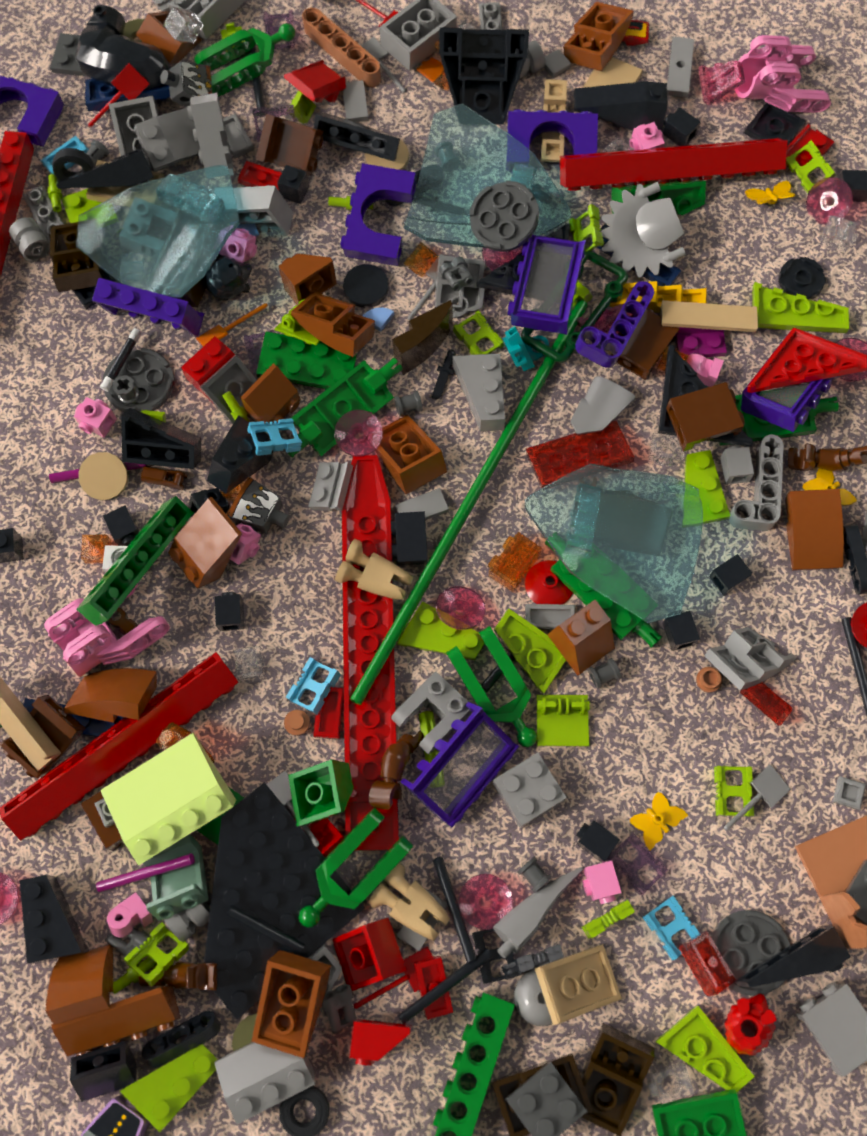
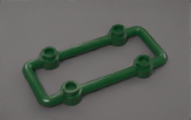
[521,251,628,363]

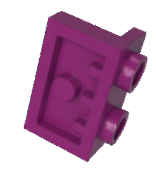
[676,327,727,359]

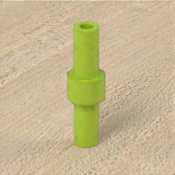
[47,174,62,212]
[328,196,374,210]
[222,391,250,422]
[113,956,158,994]

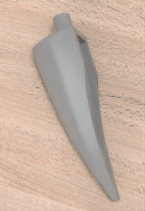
[493,867,583,958]

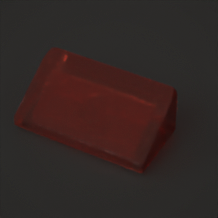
[740,682,792,726]
[678,930,736,996]

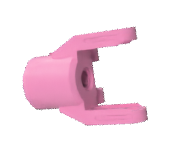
[734,35,831,113]
[44,584,170,677]

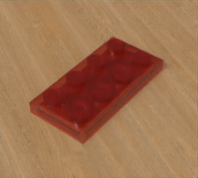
[526,420,634,491]

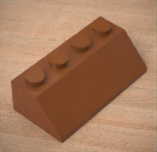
[51,986,181,1057]

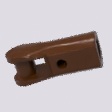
[141,466,188,490]

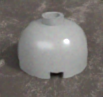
[514,969,553,1026]

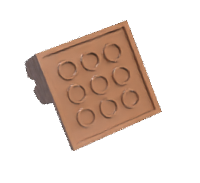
[795,815,867,949]

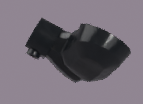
[76,5,170,90]

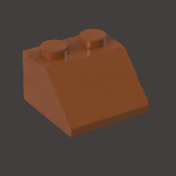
[136,11,201,65]
[278,253,337,305]
[241,363,300,424]
[547,600,615,676]

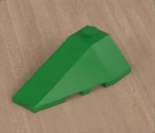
[611,180,706,216]

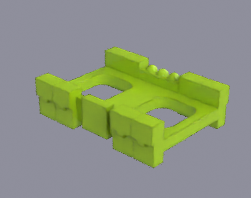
[786,140,836,195]
[569,204,604,251]
[453,310,504,355]
[714,766,754,817]
[581,900,635,939]
[124,922,189,987]

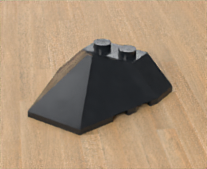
[439,27,529,124]

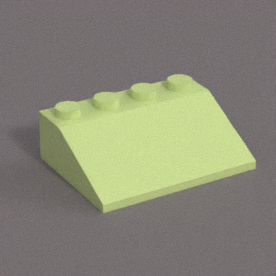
[100,732,236,865]

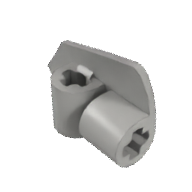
[570,376,635,435]

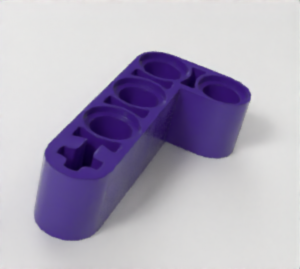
[575,281,654,368]

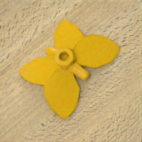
[745,181,795,204]
[802,468,857,506]
[629,792,688,851]

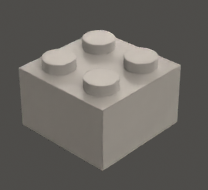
[492,752,567,829]

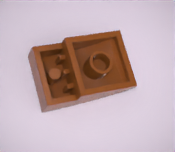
[563,1,634,71]
[291,292,375,357]
[785,489,844,571]
[64,668,157,723]
[45,944,113,1025]

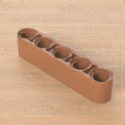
[302,7,381,88]

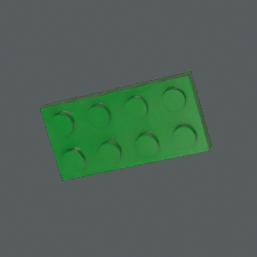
[256,331,357,389]

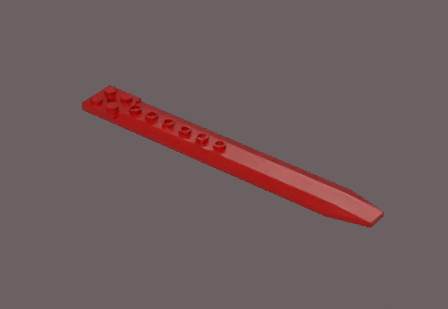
[342,455,399,852]

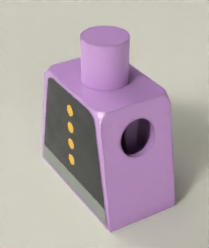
[80,1095,149,1136]

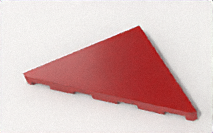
[747,327,867,393]

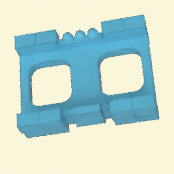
[247,418,302,456]
[286,657,341,715]
[642,896,703,961]

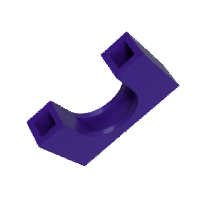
[0,76,65,147]
[506,109,598,172]
[340,163,417,266]

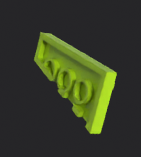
[752,282,849,333]

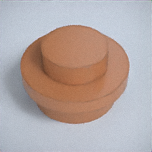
[696,667,722,693]
[284,710,310,736]

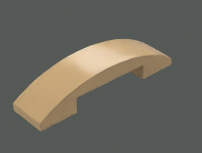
[541,79,567,162]

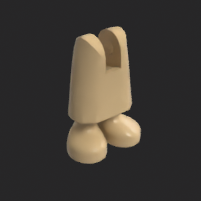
[335,539,414,600]
[368,863,451,941]

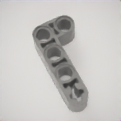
[729,435,784,531]

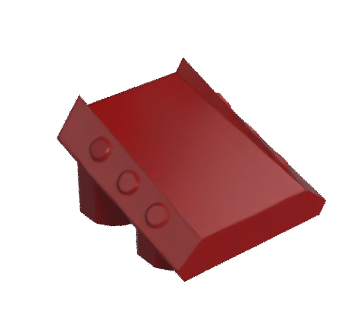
[284,59,346,103]

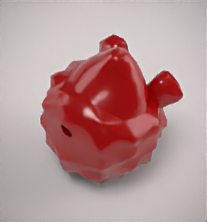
[724,993,777,1056]

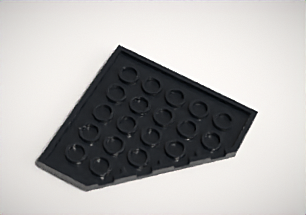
[204,782,365,1019]

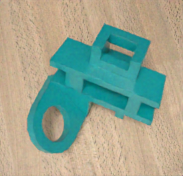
[502,326,550,371]

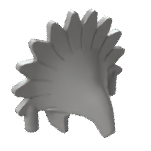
[600,182,686,278]

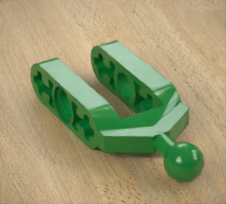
[194,23,296,97]
[446,626,537,748]
[299,808,413,928]

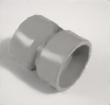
[519,40,545,79]
[9,217,50,262]
[164,902,210,942]

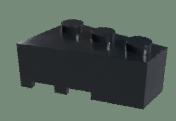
[121,408,201,469]
[207,415,273,494]
[19,875,89,964]

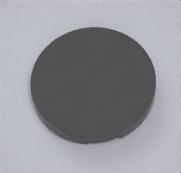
[469,181,539,251]
[103,348,174,412]
[709,910,790,996]

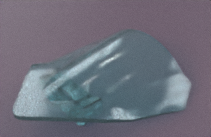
[404,103,571,252]
[76,165,240,297]
[524,463,703,623]

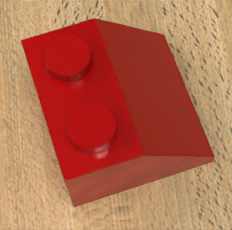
[181,336,236,405]
[332,917,407,991]
[349,1019,412,1066]

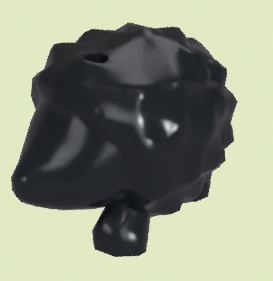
[204,257,252,301]

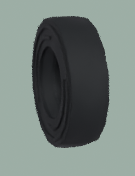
[52,148,94,181]
[279,1086,330,1136]

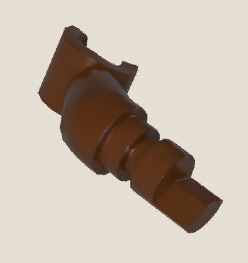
[788,443,867,472]
[369,731,424,810]
[138,962,218,990]

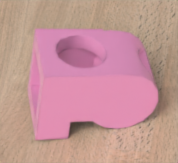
[687,354,724,387]
[107,892,153,937]

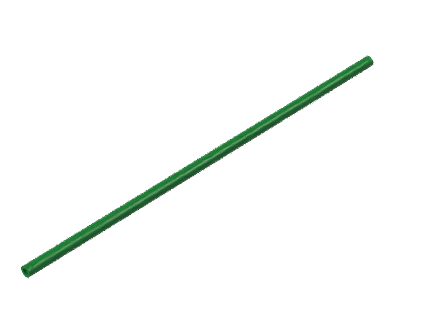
[350,300,588,705]

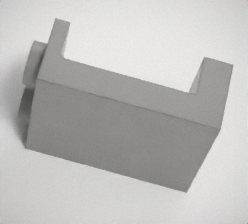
[795,982,867,1077]

